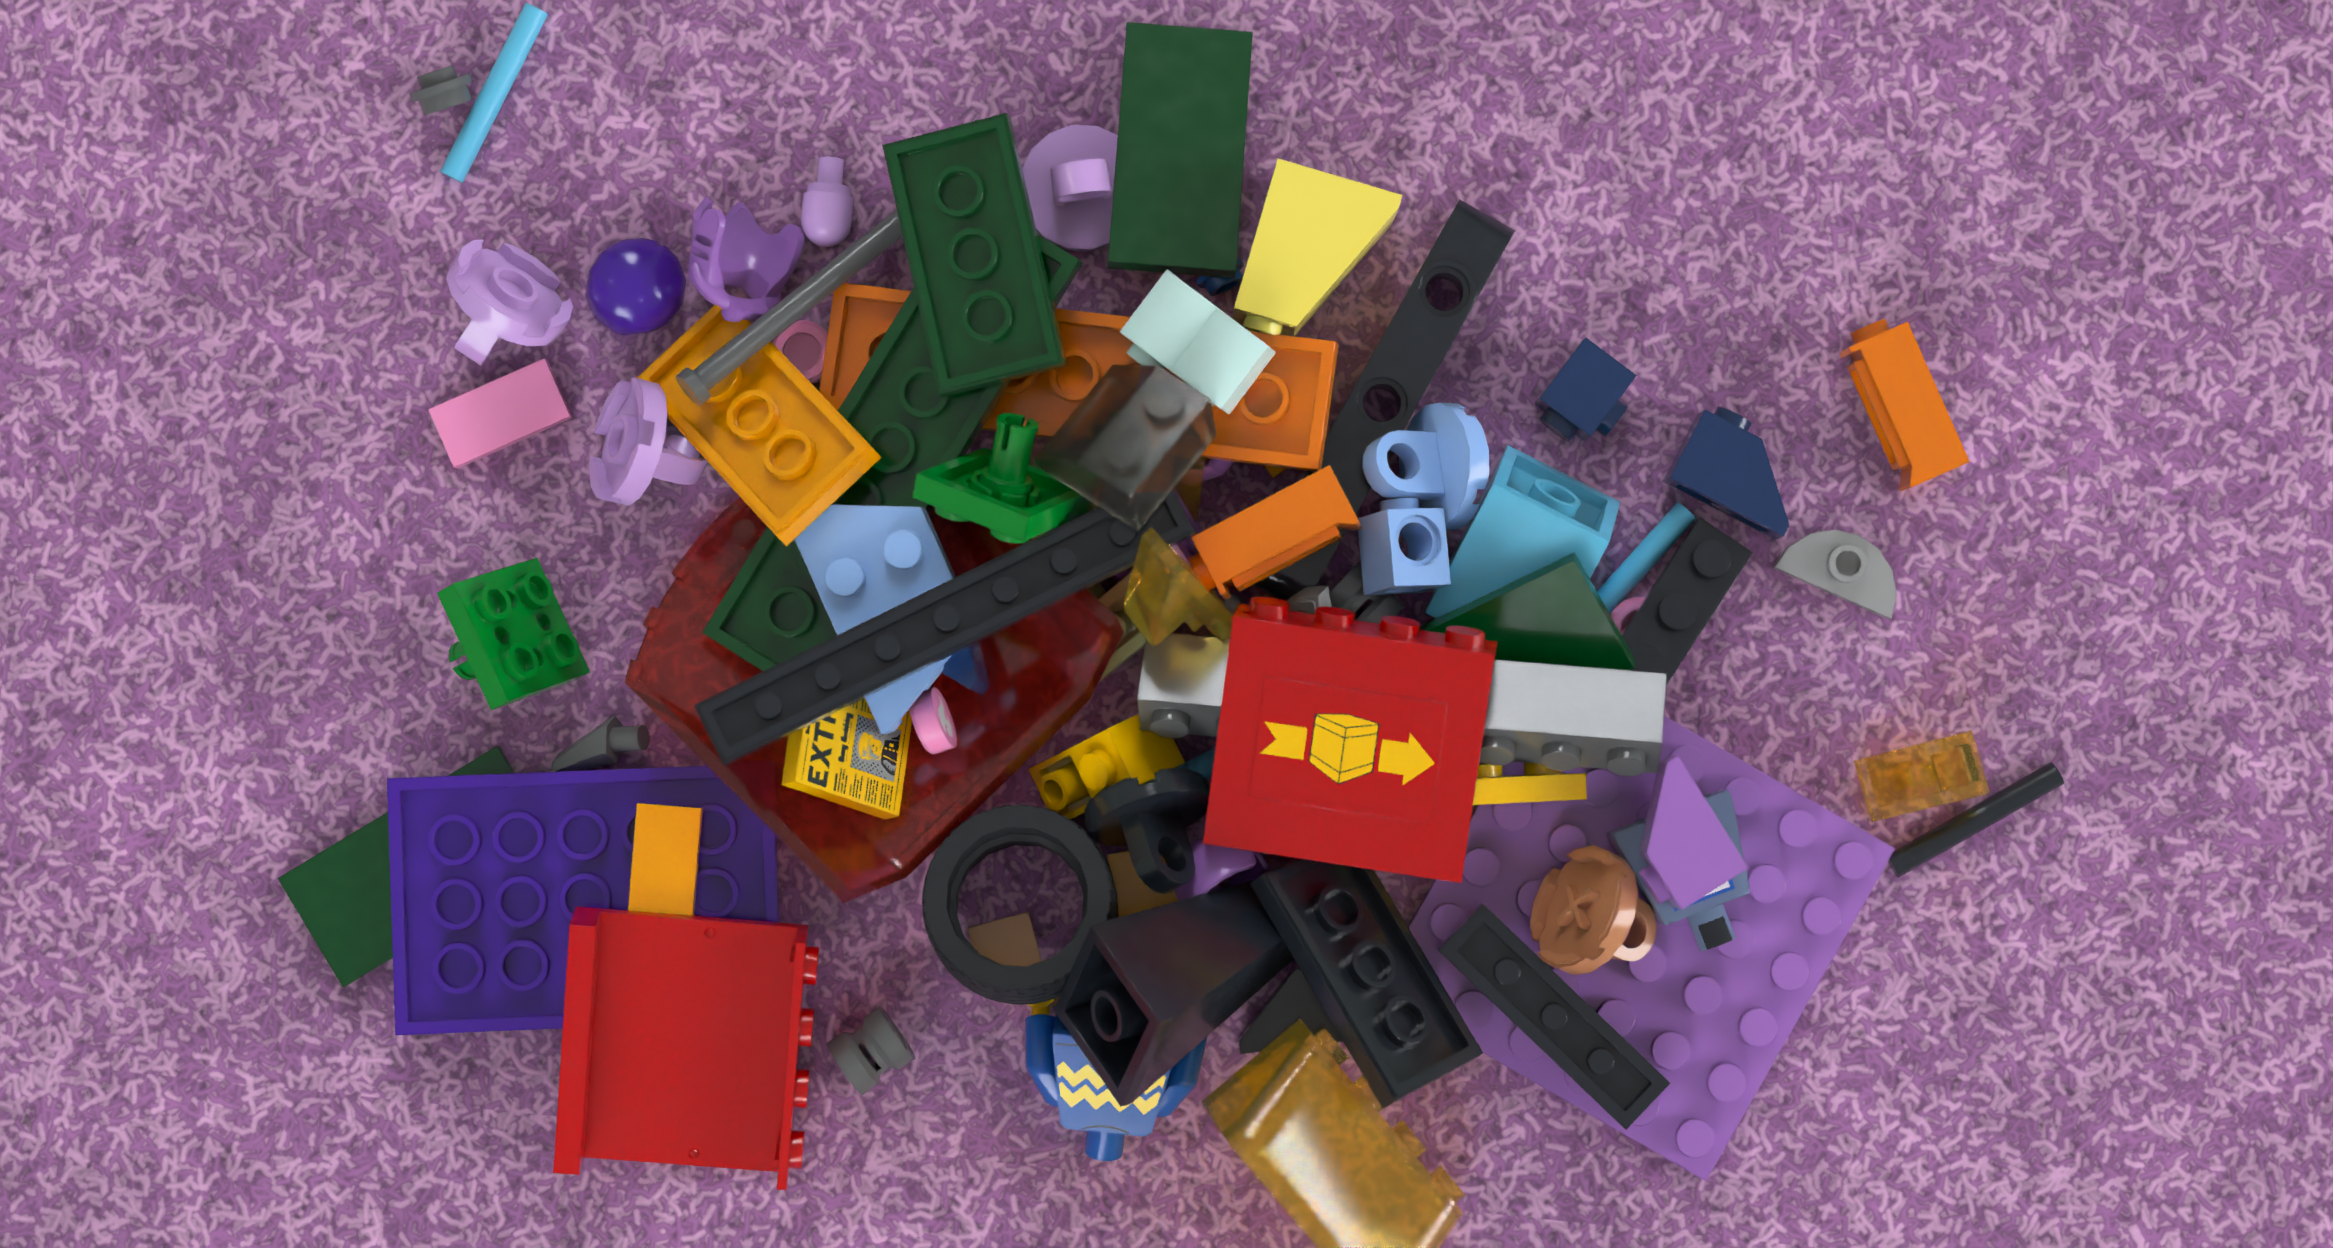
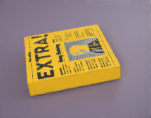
[782,698,912,820]

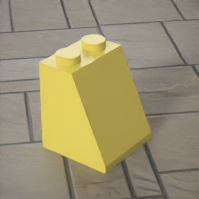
[1232,159,1403,336]

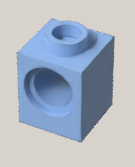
[1358,498,1451,595]

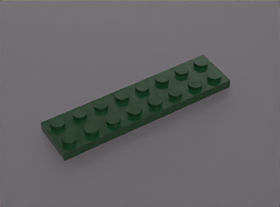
[702,234,1083,671]

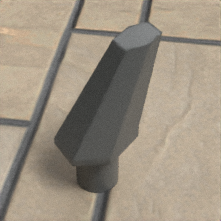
[551,716,650,772]

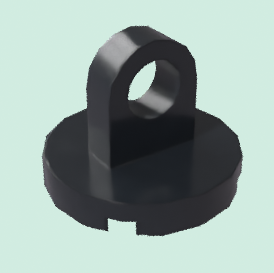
[1084,768,1210,894]

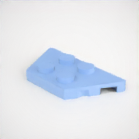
[794,505,956,735]

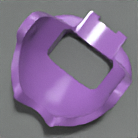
[688,196,804,323]

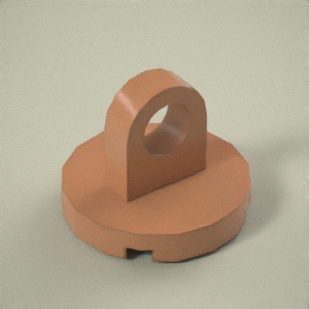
[1530,845,1657,975]

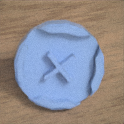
[1362,403,1489,531]

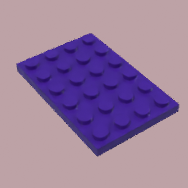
[387,763,780,1035]

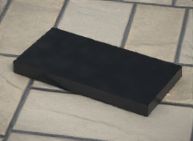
[1250,858,1483,1109]

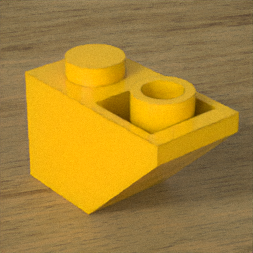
[1028,714,1185,819]

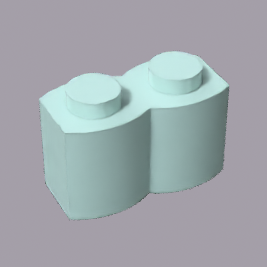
[1120,269,1276,415]

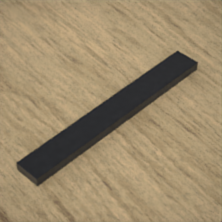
[694,475,1195,767]

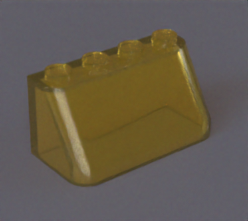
[1201,1019,1465,1248]

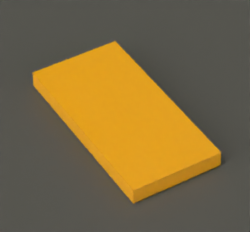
[637,305,882,546]

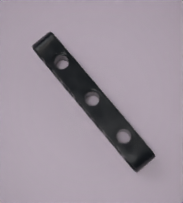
[1254,200,1515,601]

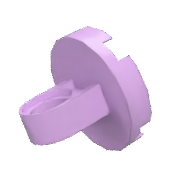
[1022,125,1118,252]
[446,240,573,366]
[589,377,708,506]

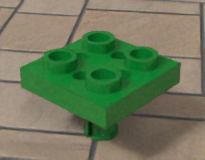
[912,413,1093,543]
[437,558,590,710]

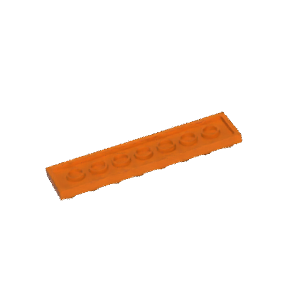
[819,283,1339,472]

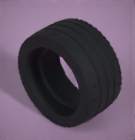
[922,804,1118,1005]

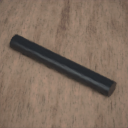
[1888,762,2064,878]

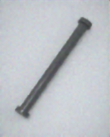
[676,209,903,406]

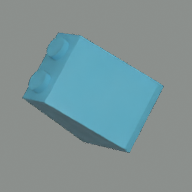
[1425,445,1620,619]

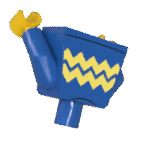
[1025,997,1207,1161]

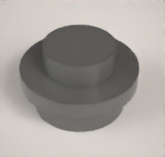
[409,65,473,115]

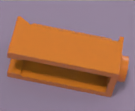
[1839,318,1970,492]
[1188,465,1363,600]

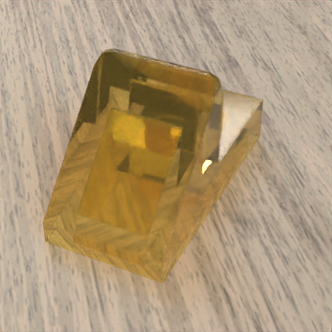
[1124,527,1233,646]
[1854,730,1990,822]

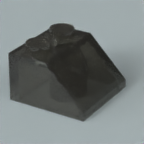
[1034,364,1217,531]

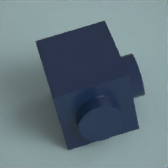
[1534,337,1637,442]

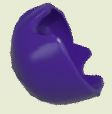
[585,238,686,335]

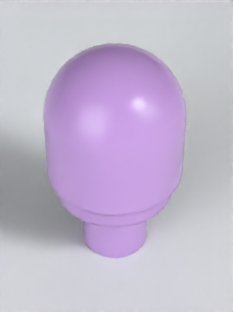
[801,156,854,247]

